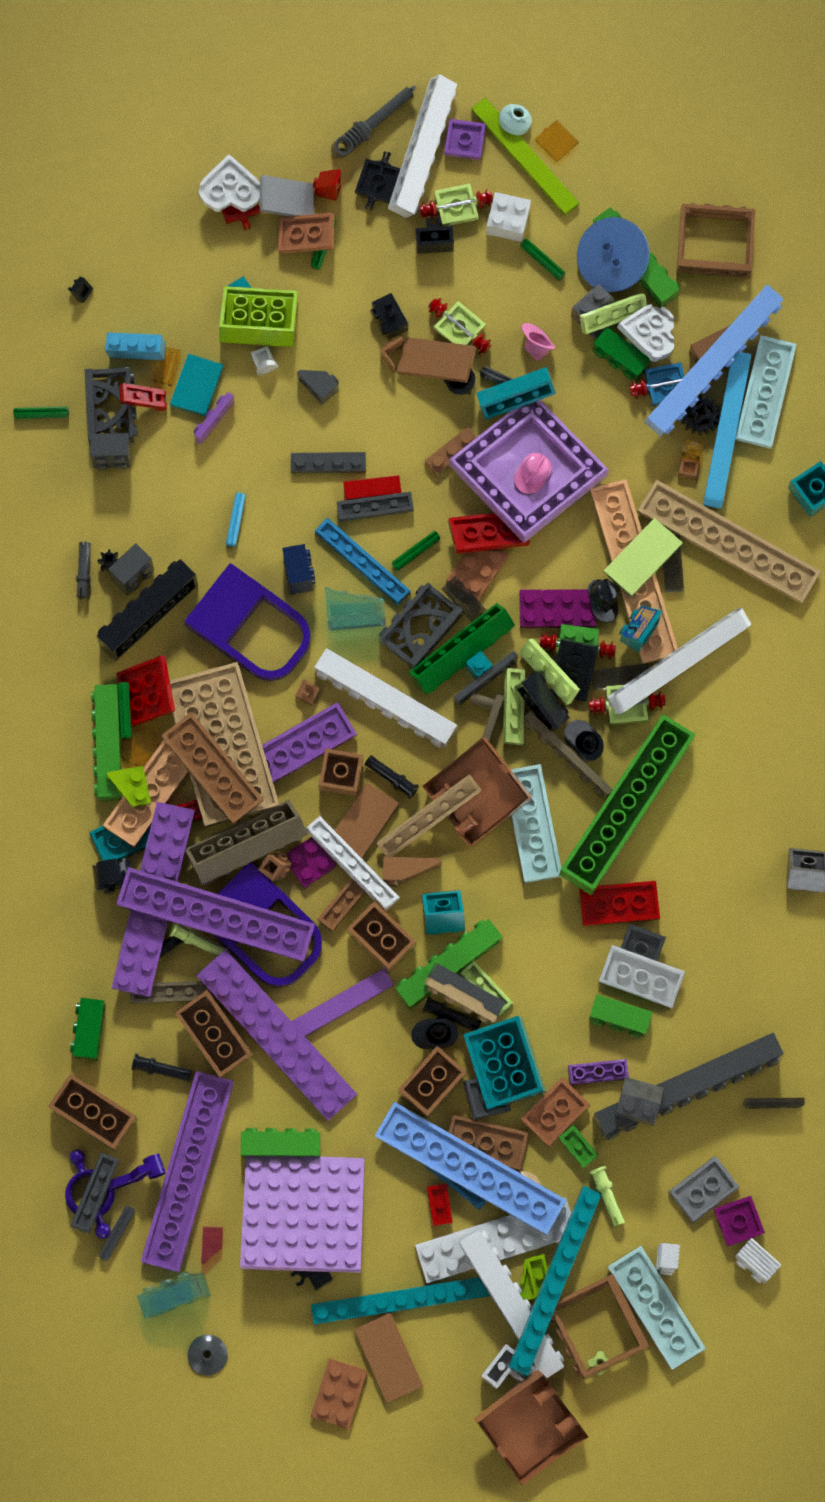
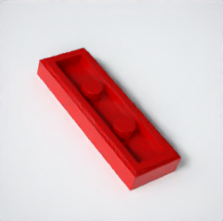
[343,475,402,500]

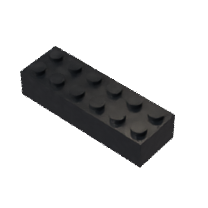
[97,559,198,662]

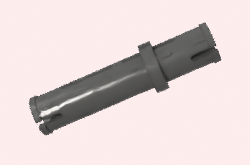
[76,541,91,599]

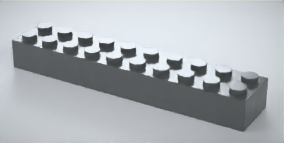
[593,1032,784,1140]

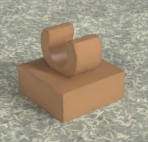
[295,679,321,706]

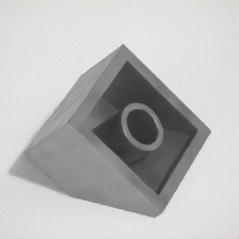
[571,284,615,340]
[786,848,825,892]
[615,1077,664,1126]

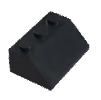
[514,671,570,731]

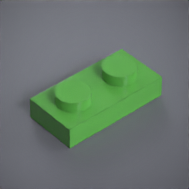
[558,1125,599,1169]

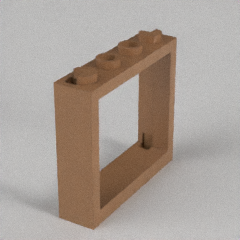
[676,202,755,278]
[550,1274,649,1380]

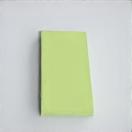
[603,518,683,597]

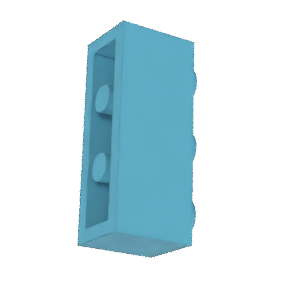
[105,333,166,360]

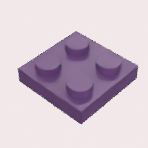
[444,119,486,160]

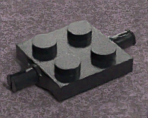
[355,151,401,210]

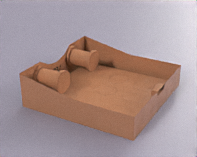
[422,738,533,846]
[474,1369,588,1485]

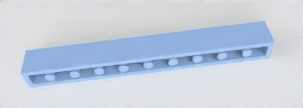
[644,284,784,437]

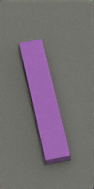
[291,968,394,1037]

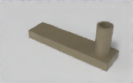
[470,693,504,742]

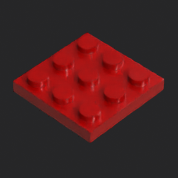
[116,656,175,728]

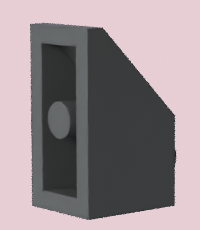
[297,370,339,405]

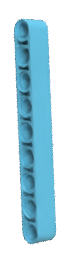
[703,352,751,509]

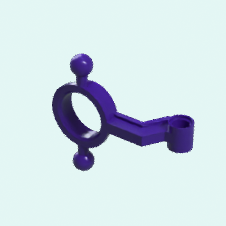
[65,1149,166,1239]

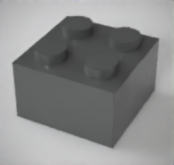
[90,433,131,470]
[108,543,154,595]

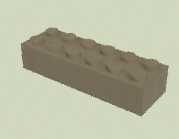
[185,800,308,885]

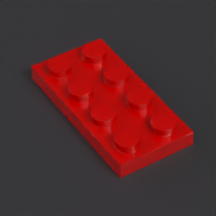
[448,513,530,554]
[579,881,660,927]

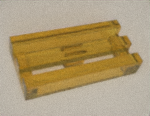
[153,347,181,386]

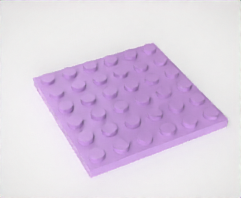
[240,1156,364,1273]

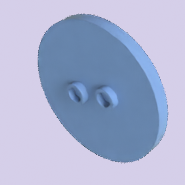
[577,217,650,292]

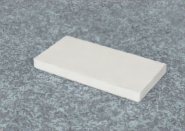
[599,945,685,1008]

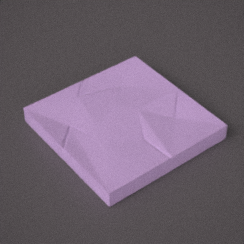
[449,400,609,543]

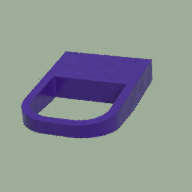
[184,563,310,681]
[213,862,322,987]

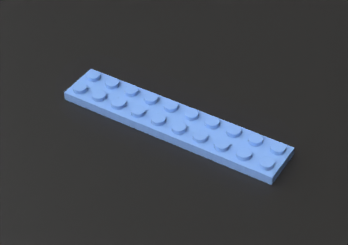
[375,1102,566,1235]

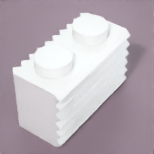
[735,1238,781,1284]
[656,1243,680,1275]

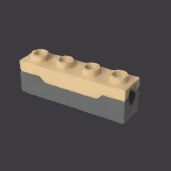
[424,963,505,1024]

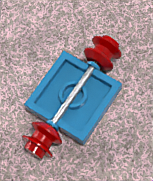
[629,362,690,406]

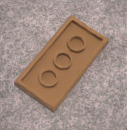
[396,337,477,383]
[334,783,399,858]
[448,1114,529,1171]
[354,1313,423,1403]

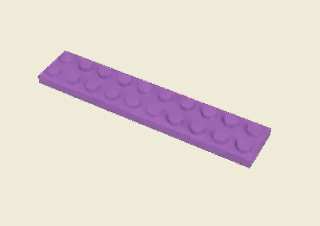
[112,802,195,998]
[116,867,315,962]
[196,949,357,1121]
[141,1071,234,1273]

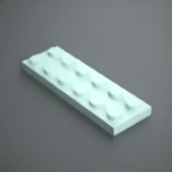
[735,335,797,449]
[511,764,561,883]
[607,1246,706,1370]

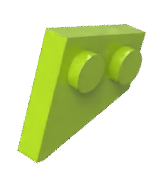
[106,766,151,808]
[520,1254,548,1301]

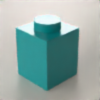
[465,651,493,680]

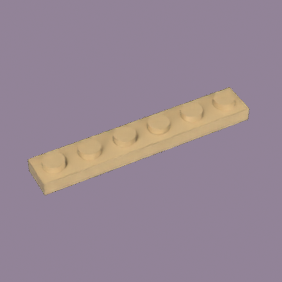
[377,774,481,857]

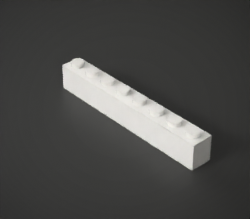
[388,74,457,218]
[314,648,457,748]
[458,1229,565,1378]

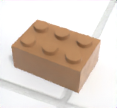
[347,901,416,973]
[398,1046,467,1119]

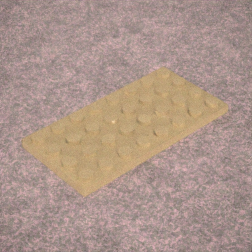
[170,662,279,827]

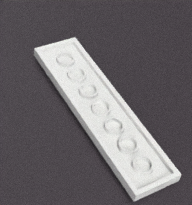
[415,1198,571,1284]

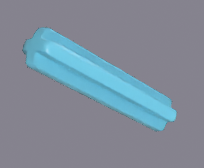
[226,493,245,547]

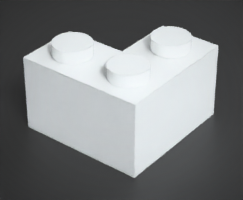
[481,1344,537,1390]

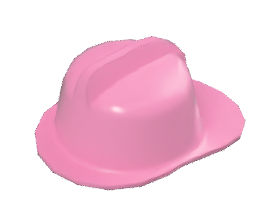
[521,323,555,361]
[514,453,552,494]

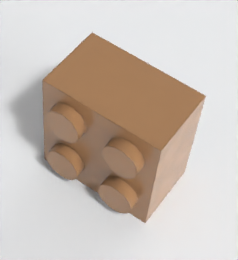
[319,748,364,797]

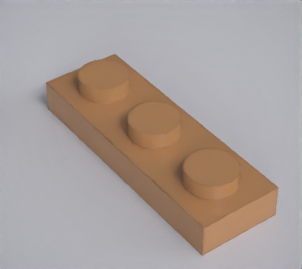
[425,427,477,477]
[317,878,365,932]

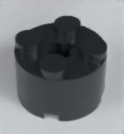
[92,858,132,894]

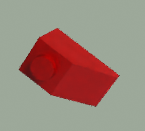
[313,169,342,201]

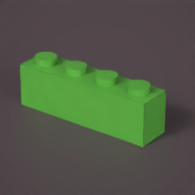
[241,1128,321,1158]

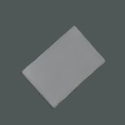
[260,175,314,216]
[669,1156,740,1223]

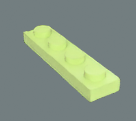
[580,293,647,334]
[519,639,580,704]
[503,668,525,745]

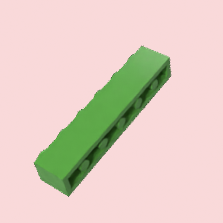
[593,207,680,308]
[91,684,122,802]
[396,919,503,1010]

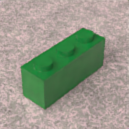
[592,327,651,382]
[70,998,106,1061]

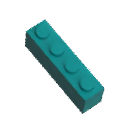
[477,367,556,420]

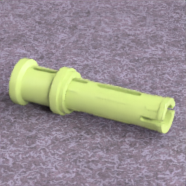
[169,923,228,957]
[589,1166,625,1227]

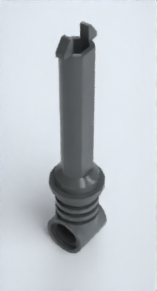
[331,85,416,158]

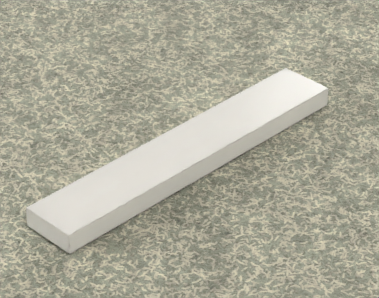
[306,816,400,912]

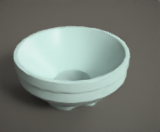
[499,104,532,135]

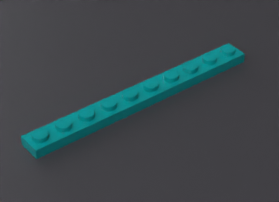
[508,1186,602,1376]
[311,1277,491,1325]

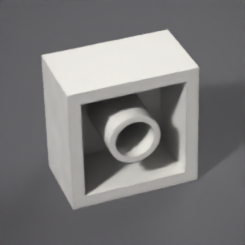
[486,192,531,242]

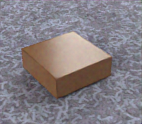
[678,457,700,480]

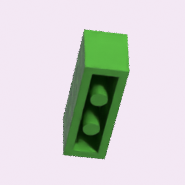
[589,994,653,1038]

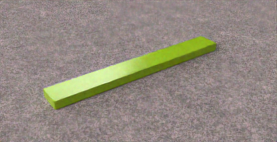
[471,97,579,216]

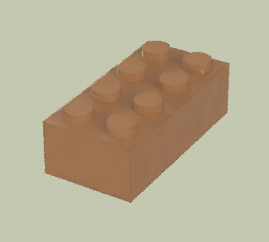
[175,990,253,1077]
[48,1073,137,1152]

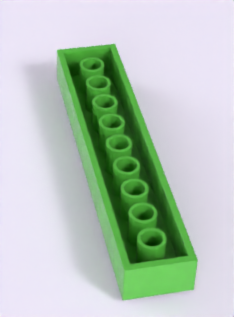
[559,714,696,896]

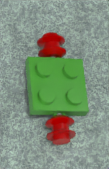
[539,624,616,666]

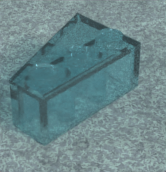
[325,587,386,631]
[137,1271,211,1318]

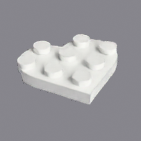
[198,154,260,212]
[617,304,674,362]

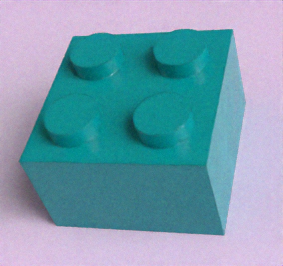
[788,461,825,517]

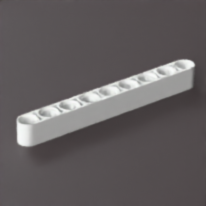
[607,608,751,715]

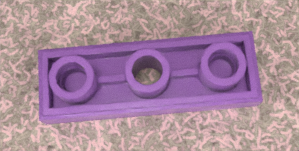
[193,392,234,445]
[568,1059,629,1085]

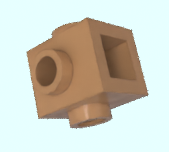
[258,852,292,881]

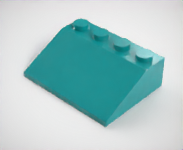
[463,1016,546,1109]

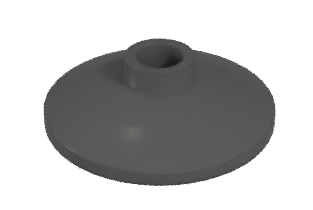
[188,1335,228,1375]

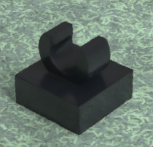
[68,276,93,303]

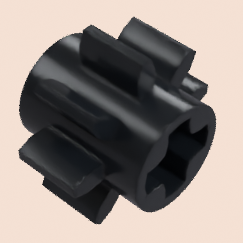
[97,549,119,574]

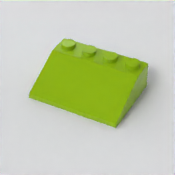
[219,286,298,347]

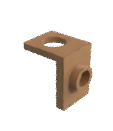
[380,336,403,373]

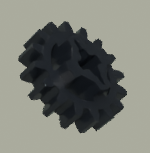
[681,394,721,436]

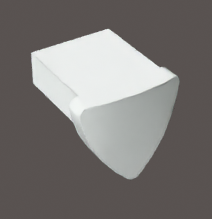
[251,346,278,375]

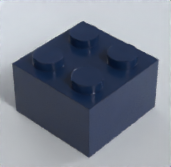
[282,544,316,595]

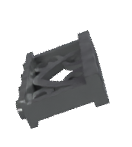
[84,367,138,445]
[379,582,463,669]

